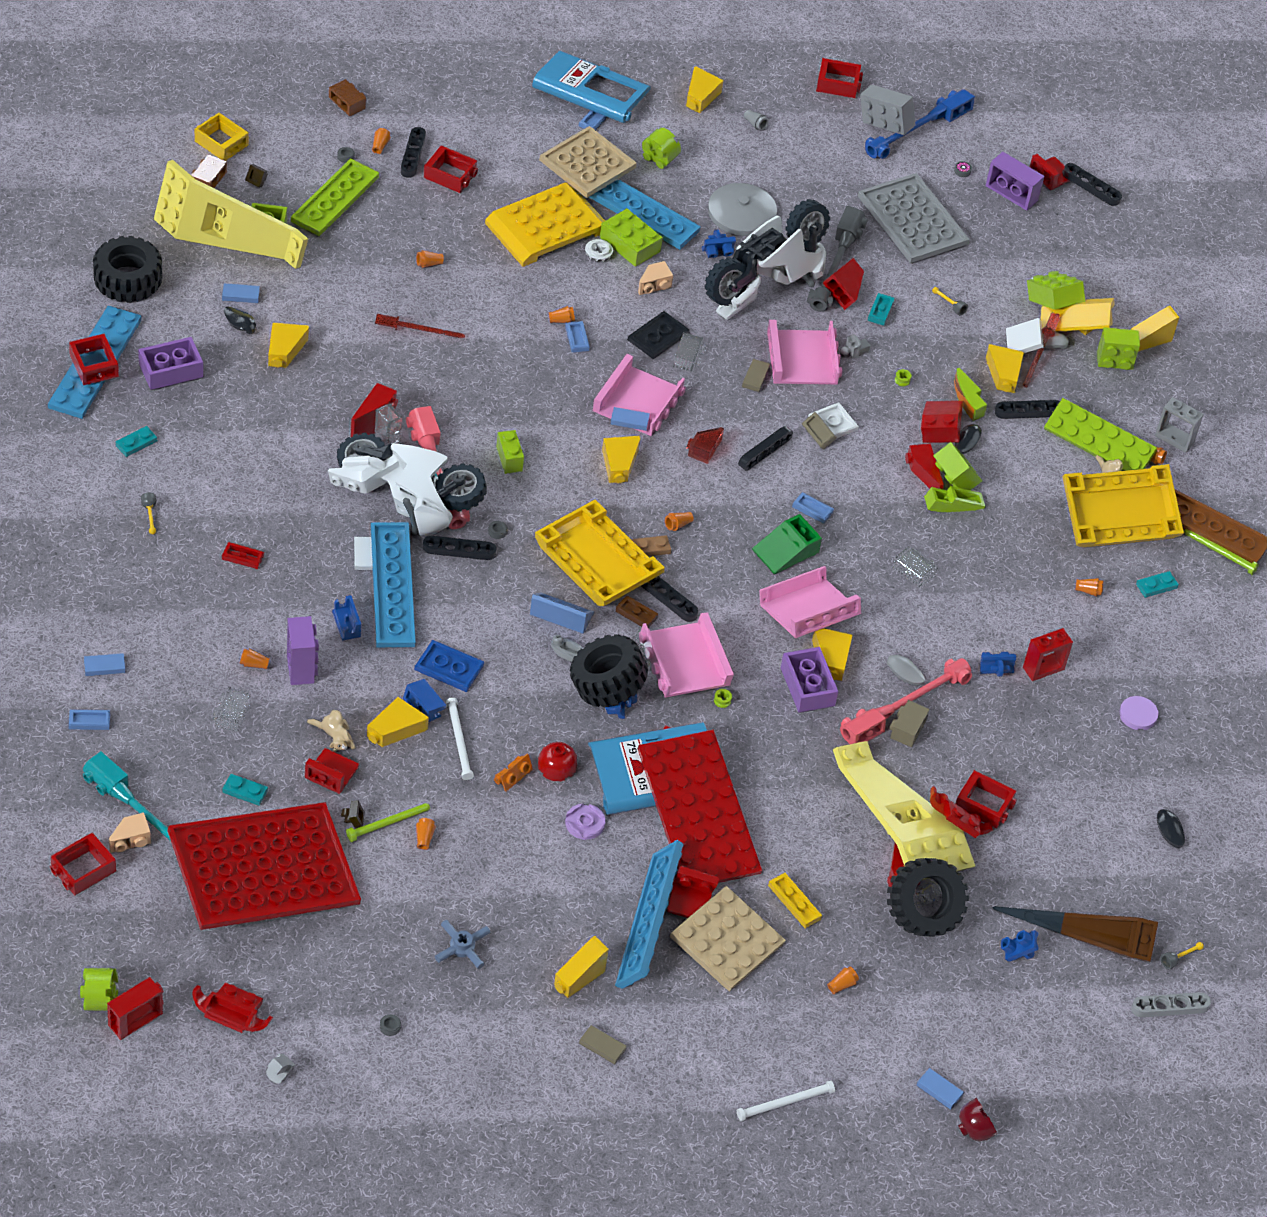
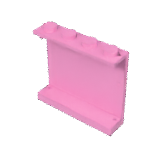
[767,320,842,385]
[593,354,686,436]
[759,566,861,638]
[639,612,734,698]

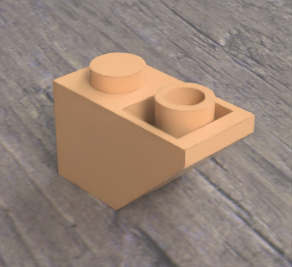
[638,261,673,295]
[109,813,151,853]

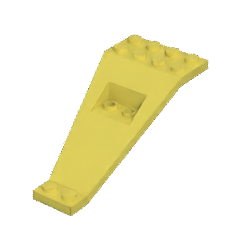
[154,160,308,269]
[833,741,975,880]

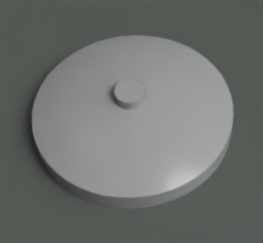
[708,183,777,236]

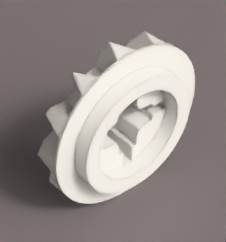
[585,239,613,262]

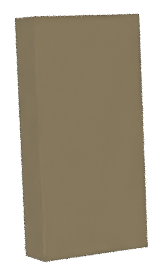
[742,359,770,392]
[802,412,837,450]
[579,1025,627,1065]

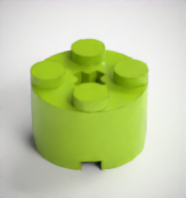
[642,128,681,169]
[80,968,118,1011]

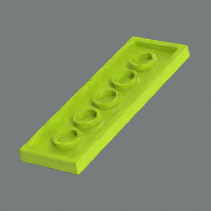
[291,158,379,236]
[1044,398,1157,471]

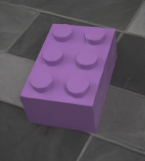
[985,152,1044,211]
[138,337,203,390]
[287,616,319,685]
[780,647,838,713]

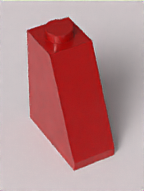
[823,258,864,310]

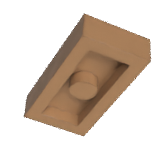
[631,535,671,556]

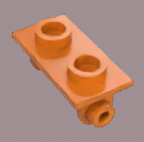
[494,753,533,792]

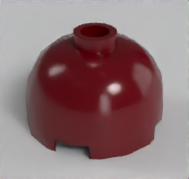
[958,1098,997,1141]

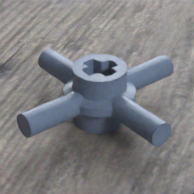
[435,920,490,969]

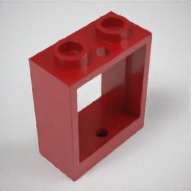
[816,58,863,98]
[424,145,478,193]
[69,334,119,385]
[1022,628,1073,681]
[955,770,1017,829]
[50,832,117,895]
[107,977,164,1040]

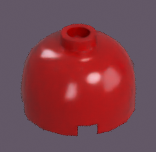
[538,742,577,782]

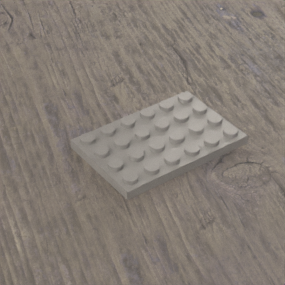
[858,173,970,263]

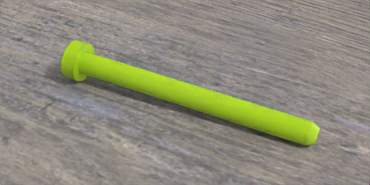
[1184,529,1259,575]
[346,803,430,842]

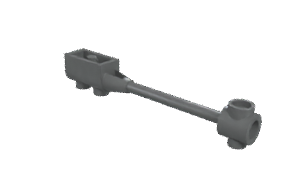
[807,205,868,312]

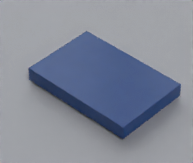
[414,640,484,692]

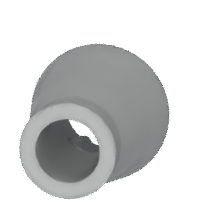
[744,110,769,130]

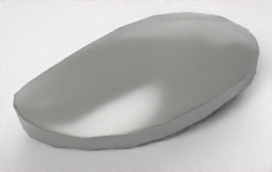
[1042,331,1069,349]
[551,635,583,662]
[887,655,925,686]

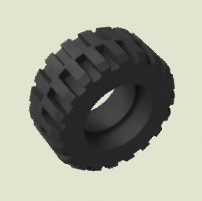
[93,236,162,303]
[570,634,648,707]
[887,858,969,937]

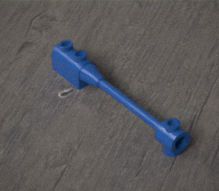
[865,89,975,159]

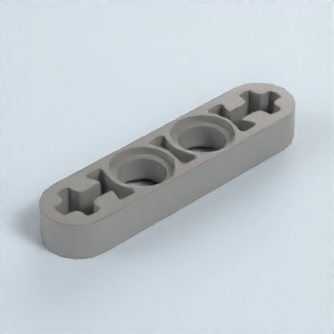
[1131,992,1211,1017]

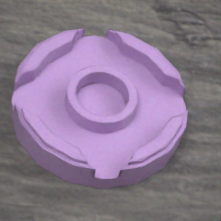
[1119,696,1158,730]
[565,804,605,840]

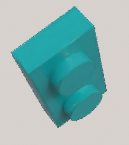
[867,293,895,326]
[115,426,157,457]
[1136,571,1179,598]
[222,774,268,806]

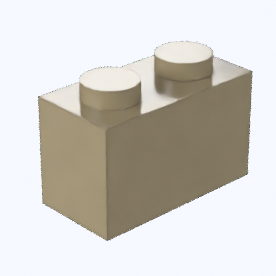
[889,700,930,747]

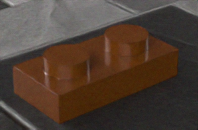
[615,595,658,628]

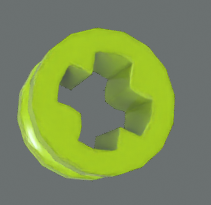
[895,369,912,387]
[714,689,732,708]

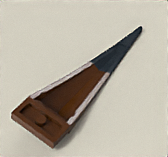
[992,906,1158,963]

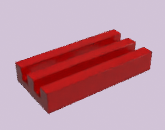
[222,542,264,569]

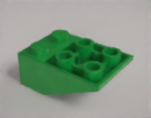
[752,514,822,575]

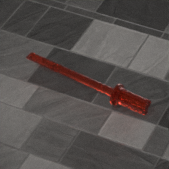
[1023,312,1060,388]
[375,314,465,338]

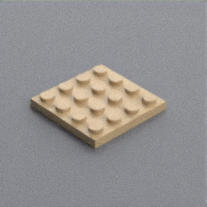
[539,126,637,198]
[670,886,786,992]

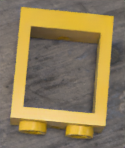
[194,112,249,161]

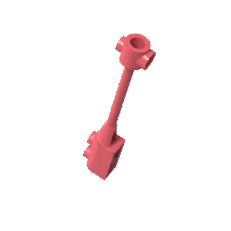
[406,406,470,530]
[840,658,972,744]

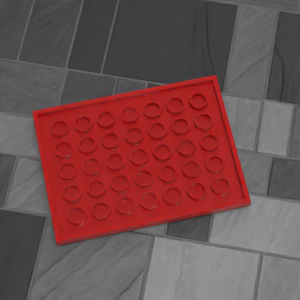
[167,802,361,930]

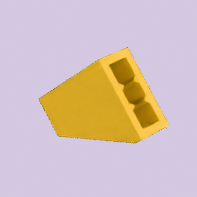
[686,66,724,113]
[1131,306,1179,352]
[268,323,309,368]
[986,344,1024,393]
[602,436,640,483]
[812,628,852,681]
[367,697,429,747]
[554,936,609,998]

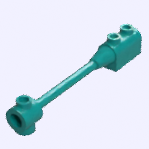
[82,751,171,841]

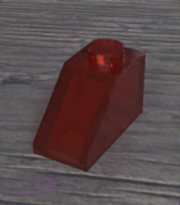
[687,427,724,464]

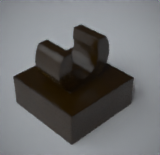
[245,164,268,188]
[341,800,365,829]

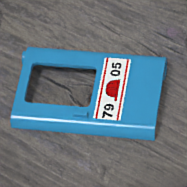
[532,51,651,123]
[588,722,707,815]

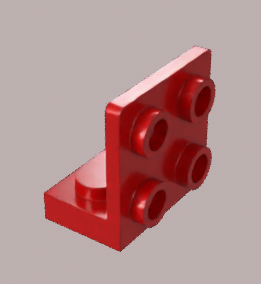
[1030,154,1072,190]
[305,748,359,794]
[667,866,719,918]

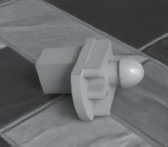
[841,334,870,359]
[266,1054,295,1084]

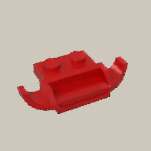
[930,786,993,838]
[192,982,273,1033]

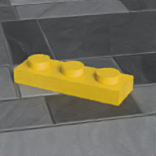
[768,873,822,929]

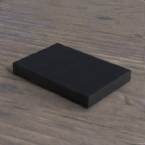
[627,311,690,359]

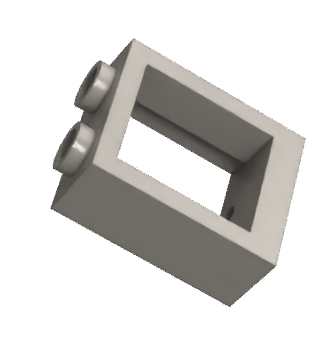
[1155,397,1204,453]

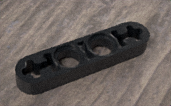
[401,127,426,178]
[1062,163,1122,206]
[995,400,1060,419]
[738,426,793,471]
[423,535,497,560]
[641,576,698,622]

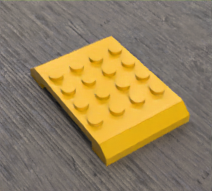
[485,182,605,267]
[1062,464,1184,548]
[535,500,665,606]

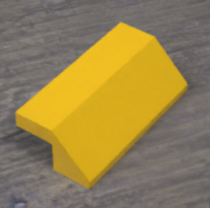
[1040,298,1115,332]

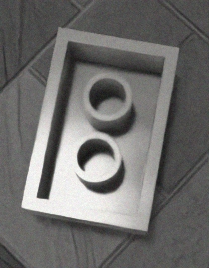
[860,85,916,135]

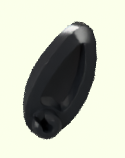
[224,306,256,334]
[955,424,982,454]
[1157,809,1185,848]

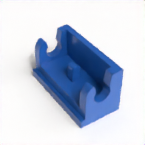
[332,595,362,641]
[403,679,446,722]

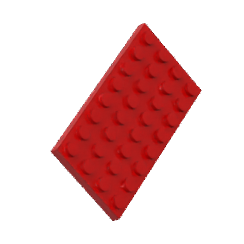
[637,729,762,883]

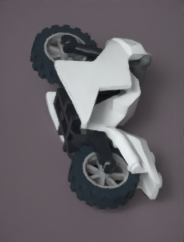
[704,199,830,320]
[328,433,487,536]

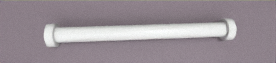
[446,698,474,780]
[737,1080,835,1121]

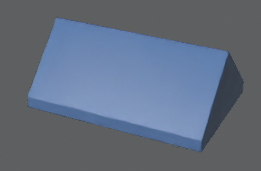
[530,593,594,633]

